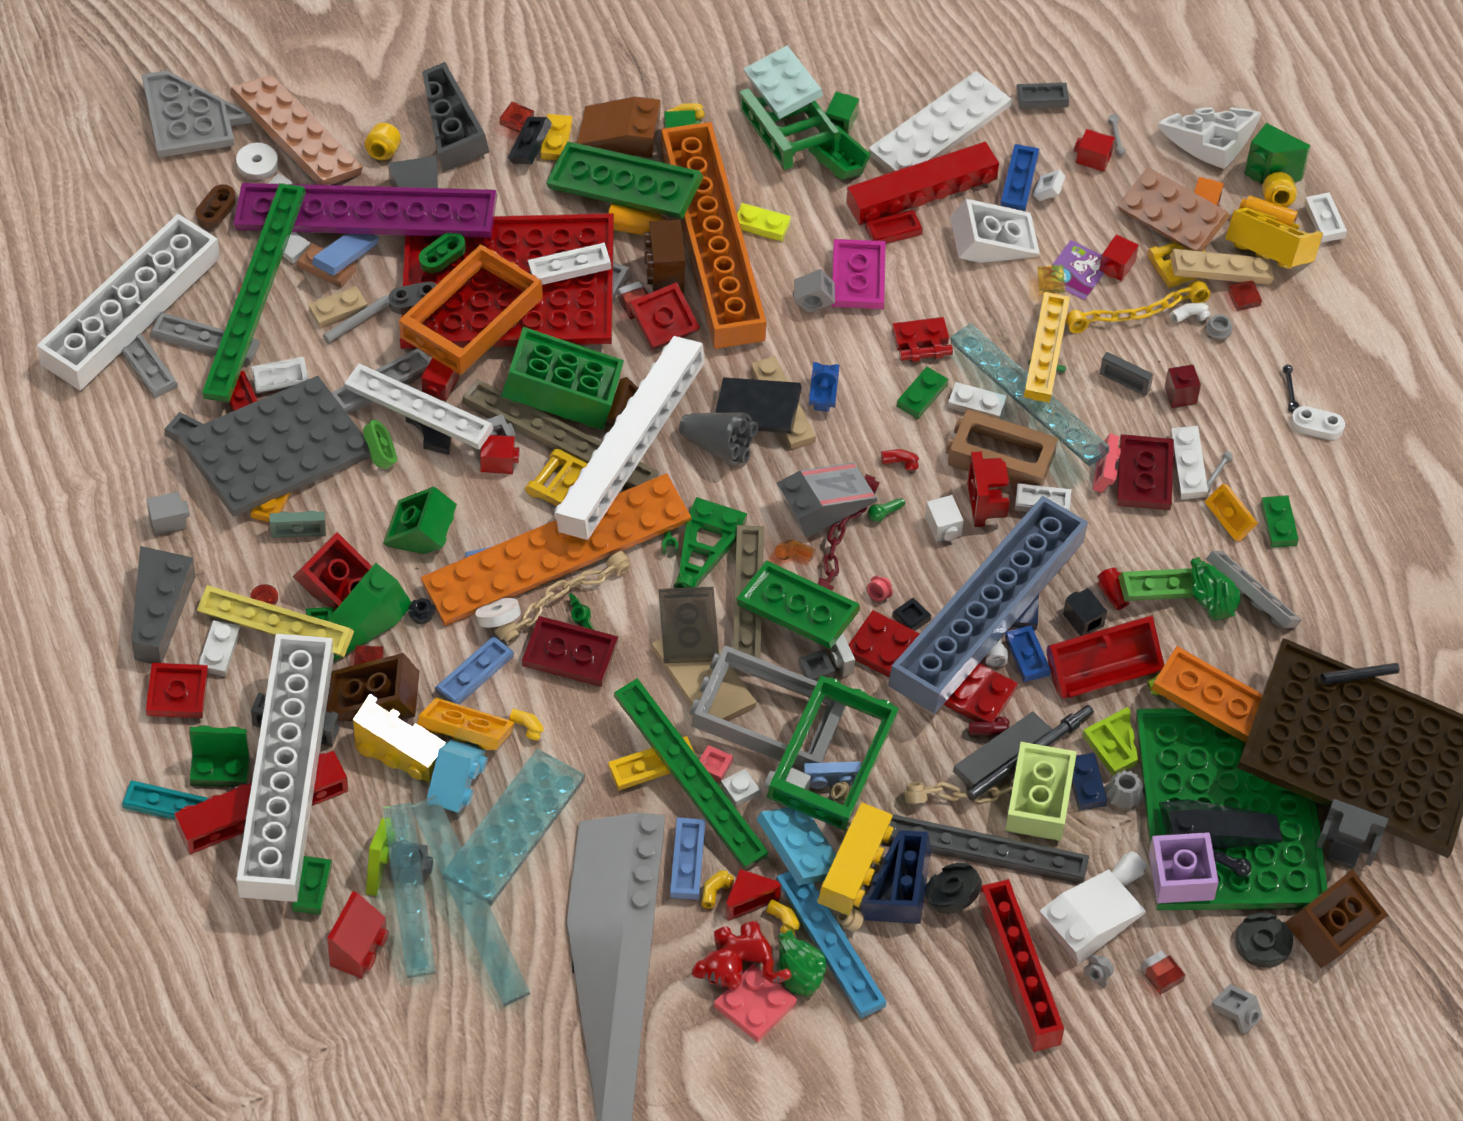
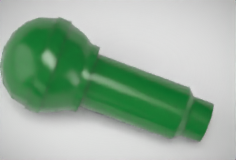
[867,498,906,522]

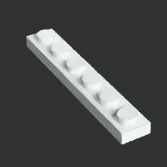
[344,364,494,450]

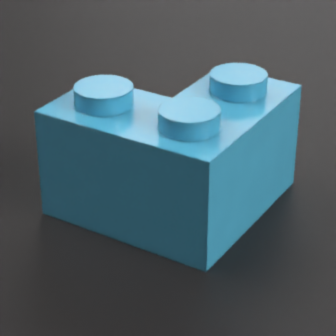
[426,739,488,812]

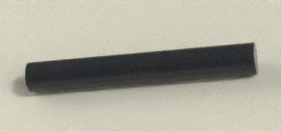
[1320,663,1400,684]

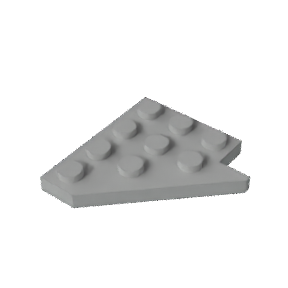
[142,70,252,158]

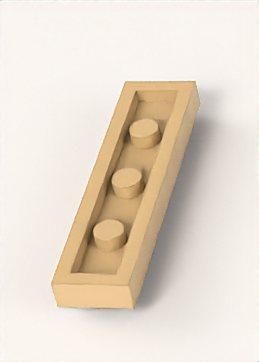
[1170,249,1274,285]
[750,356,816,450]

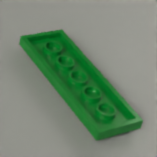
[546,141,703,219]

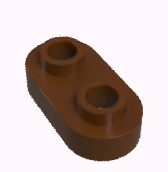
[195,184,236,229]

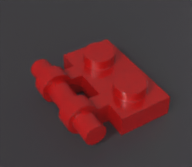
[892,317,953,362]

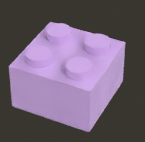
[1149,833,1219,903]

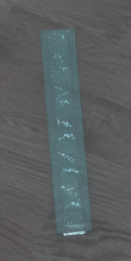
[383,802,436,978]

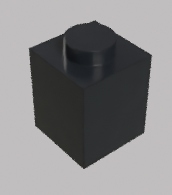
[1063,588,1107,636]

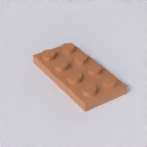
[1117,167,1230,252]

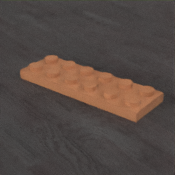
[230,75,363,185]

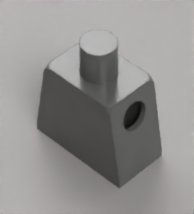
[388,156,438,188]

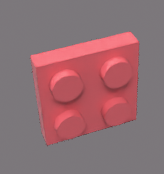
[714,964,797,1043]

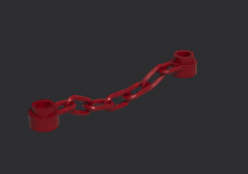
[818,474,880,591]

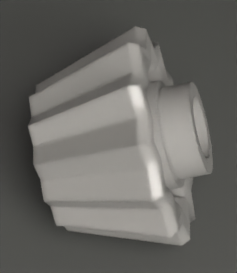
[1105,771,1144,810]

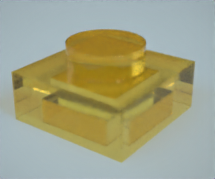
[1037,265,1065,294]

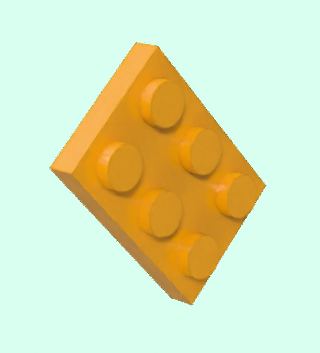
[417,698,515,750]

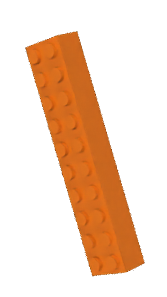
[661,122,767,349]

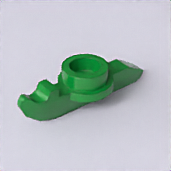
[569,593,595,630]

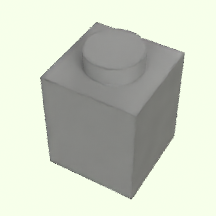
[146,491,190,536]

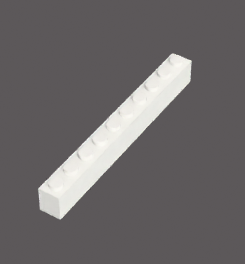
[554,336,705,540]

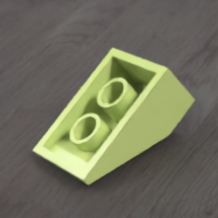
[1005,742,1077,841]

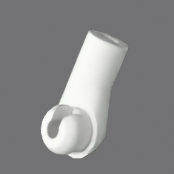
[1170,303,1211,323]

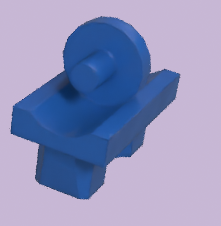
[809,362,840,412]

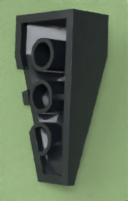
[1159,799,1283,849]

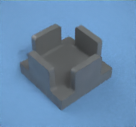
[1316,799,1388,869]

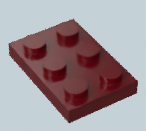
[1117,434,1174,511]
[522,616,618,687]

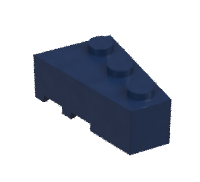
[860,830,931,924]

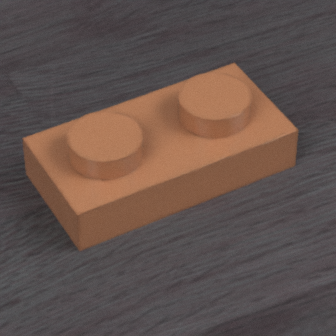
[297,243,356,289]

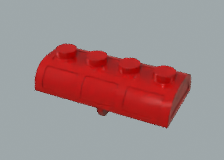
[1046,615,1165,699]

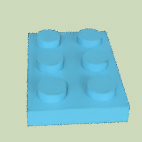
[757,807,836,885]

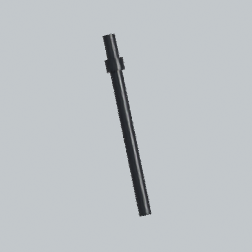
[966,705,1094,801]

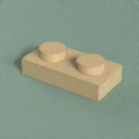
[308,286,367,329]

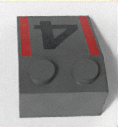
[777,462,878,538]

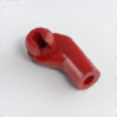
[881,449,919,471]

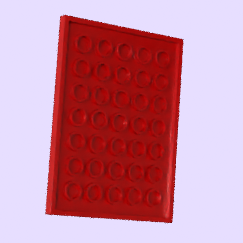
[400,213,614,349]

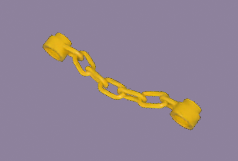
[1066,280,1211,334]

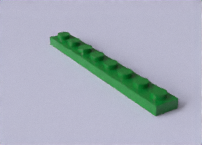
[614,678,768,870]

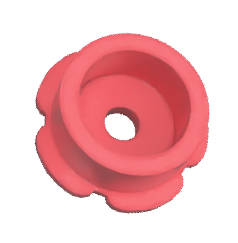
[867,575,893,602]

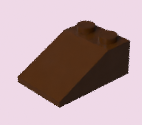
[326,653,420,721]
[1285,869,1388,968]

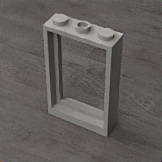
[689,645,846,771]

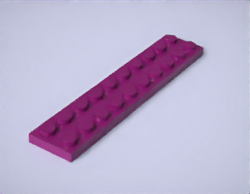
[234,183,498,238]

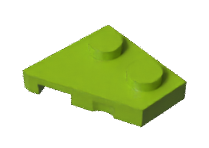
[1082,707,1138,777]
[365,818,397,896]

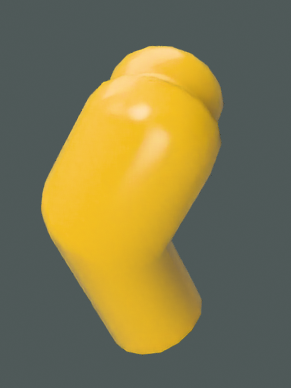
[667,103,705,120]
[509,708,544,741]
[701,870,734,909]
[766,900,800,935]

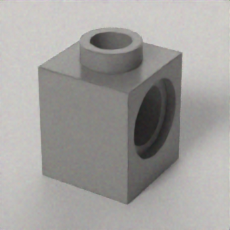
[793,269,835,314]

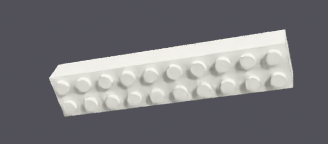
[237,634,334,902]

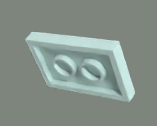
[743,45,823,119]

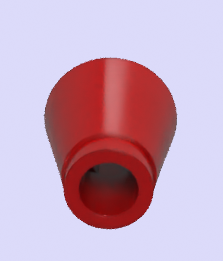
[1097,567,1130,610]

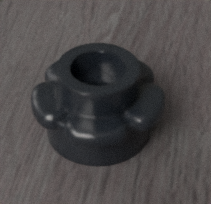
[408,598,435,624]

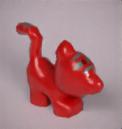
[692,921,791,989]

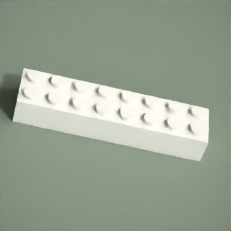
[37,214,220,391]

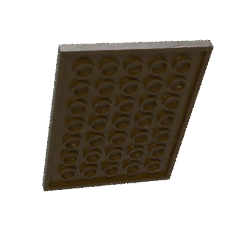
[1237,638,1463,858]

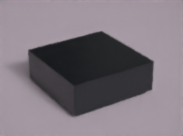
[892,598,931,631]

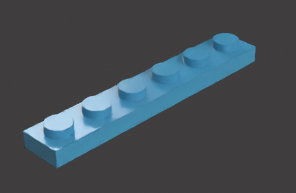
[776,871,887,1019]

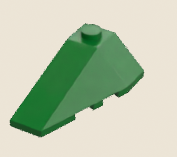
[327,563,412,663]

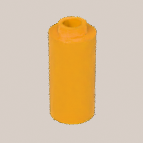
[1239,195,1298,227]
[609,203,667,235]

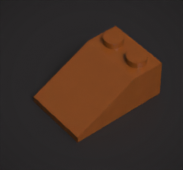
[577,96,661,158]

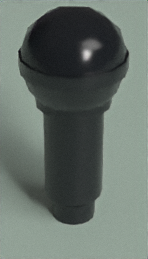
[1213,850,1252,878]

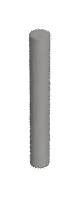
[323,295,389,343]

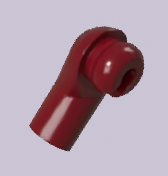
[969,716,1010,736]

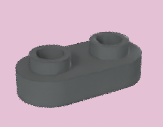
[388,282,437,314]

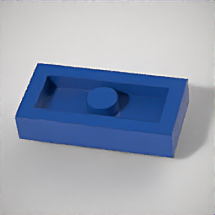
[1005,625,1051,682]

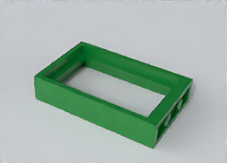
[766,676,899,831]

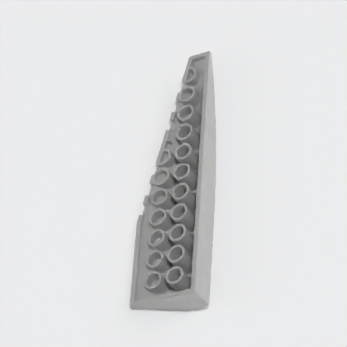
[567,812,665,1121]

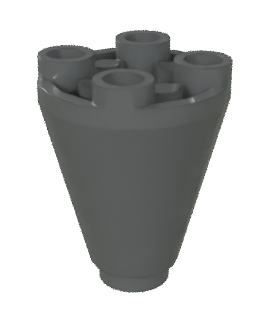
[679,412,758,465]

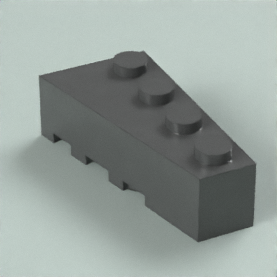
[422,62,489,172]
[132,546,196,664]

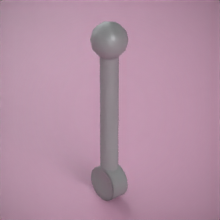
[1108,114,1125,156]
[1207,451,1233,493]

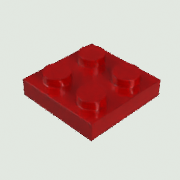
[629,282,700,350]
[146,663,209,718]

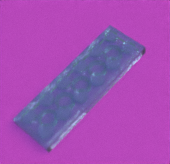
[443,749,585,906]

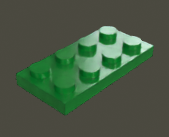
[736,560,860,649]

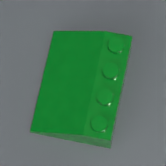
[501,327,624,430]

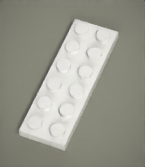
[868,71,1012,173]

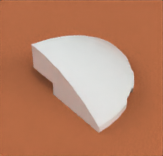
[1158,107,1261,169]

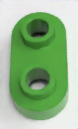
[363,420,397,469]

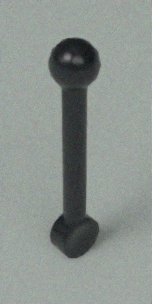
[1283,364,1299,412]

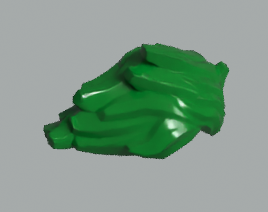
[1190,557,1240,621]
[777,930,826,996]

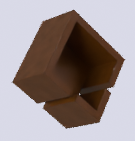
[644,220,685,293]

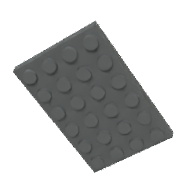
[178,376,371,517]

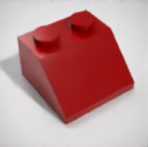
[327,891,389,979]

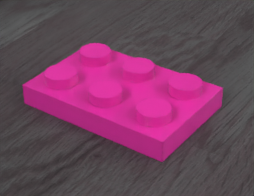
[831,239,886,309]

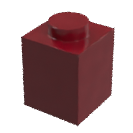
[1164,364,1201,408]

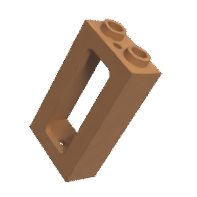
[946,409,1059,486]

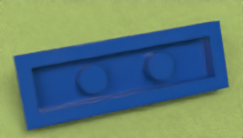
[1000,144,1040,212]

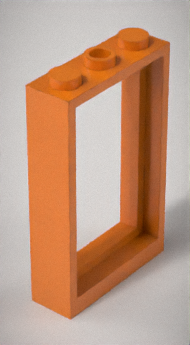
[399,244,543,375]

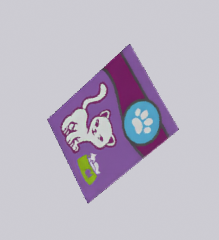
[1042,240,1104,300]

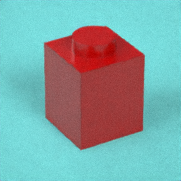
[1074,129,1115,172]
[1099,234,1139,281]
[421,357,459,402]
[480,435,520,474]

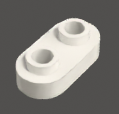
[1291,406,1345,440]

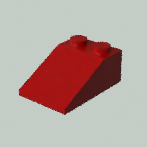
[292,532,372,612]

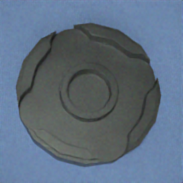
[925,862,982,914]
[1235,912,1293,968]

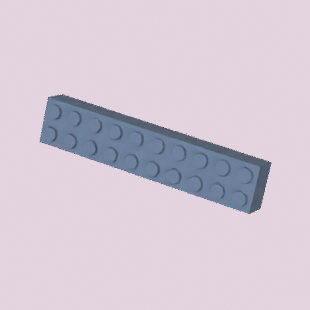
[888,495,1088,714]

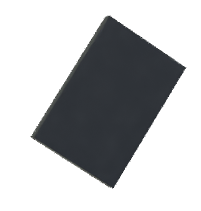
[715,377,802,433]

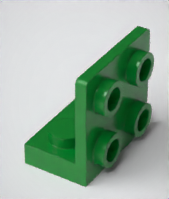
[189,725,250,787]

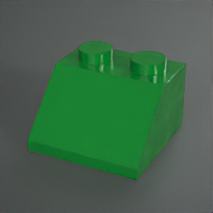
[1244,123,1311,184]
[383,486,457,554]

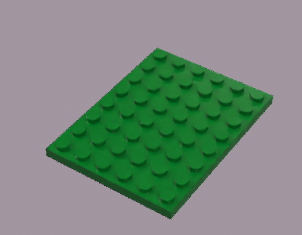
[1136,708,1327,910]

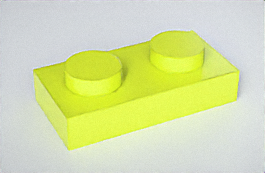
[737,203,791,242]

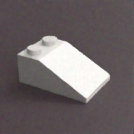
[950,199,1040,263]
[1040,870,1146,965]

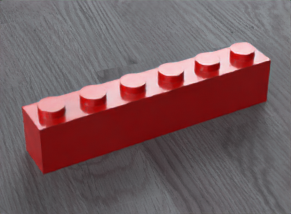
[846,141,999,225]
[174,750,348,855]
[979,879,1065,1052]

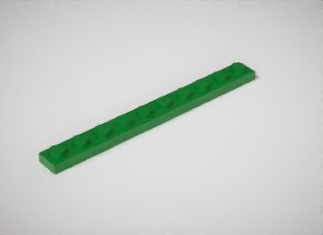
[202,183,306,403]

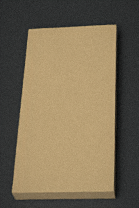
[652,621,756,721]

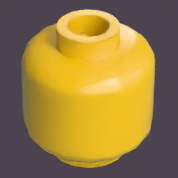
[364,122,401,161]
[1262,172,1297,208]

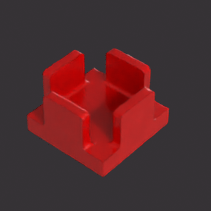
[967,451,1010,527]

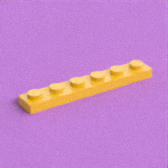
[1023,292,1070,403]

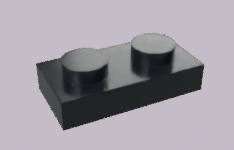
[508,117,552,164]

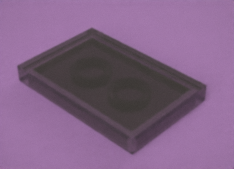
[658,587,719,664]

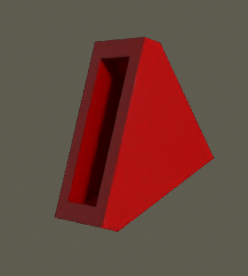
[725,869,781,921]

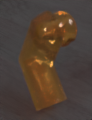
[774,539,816,561]

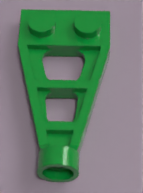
[673,497,747,596]

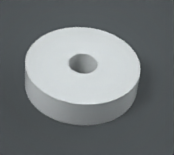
[236,143,278,181]
[475,598,521,628]

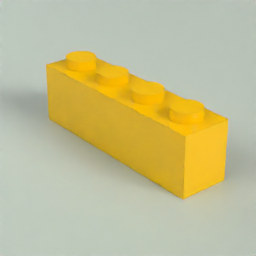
[817,802,894,916]

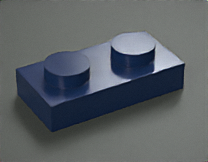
[1072,753,1108,810]

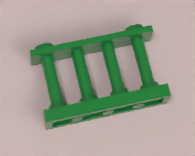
[740,88,841,170]

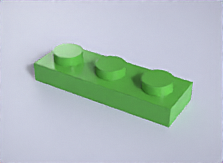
[1118,568,1194,601]

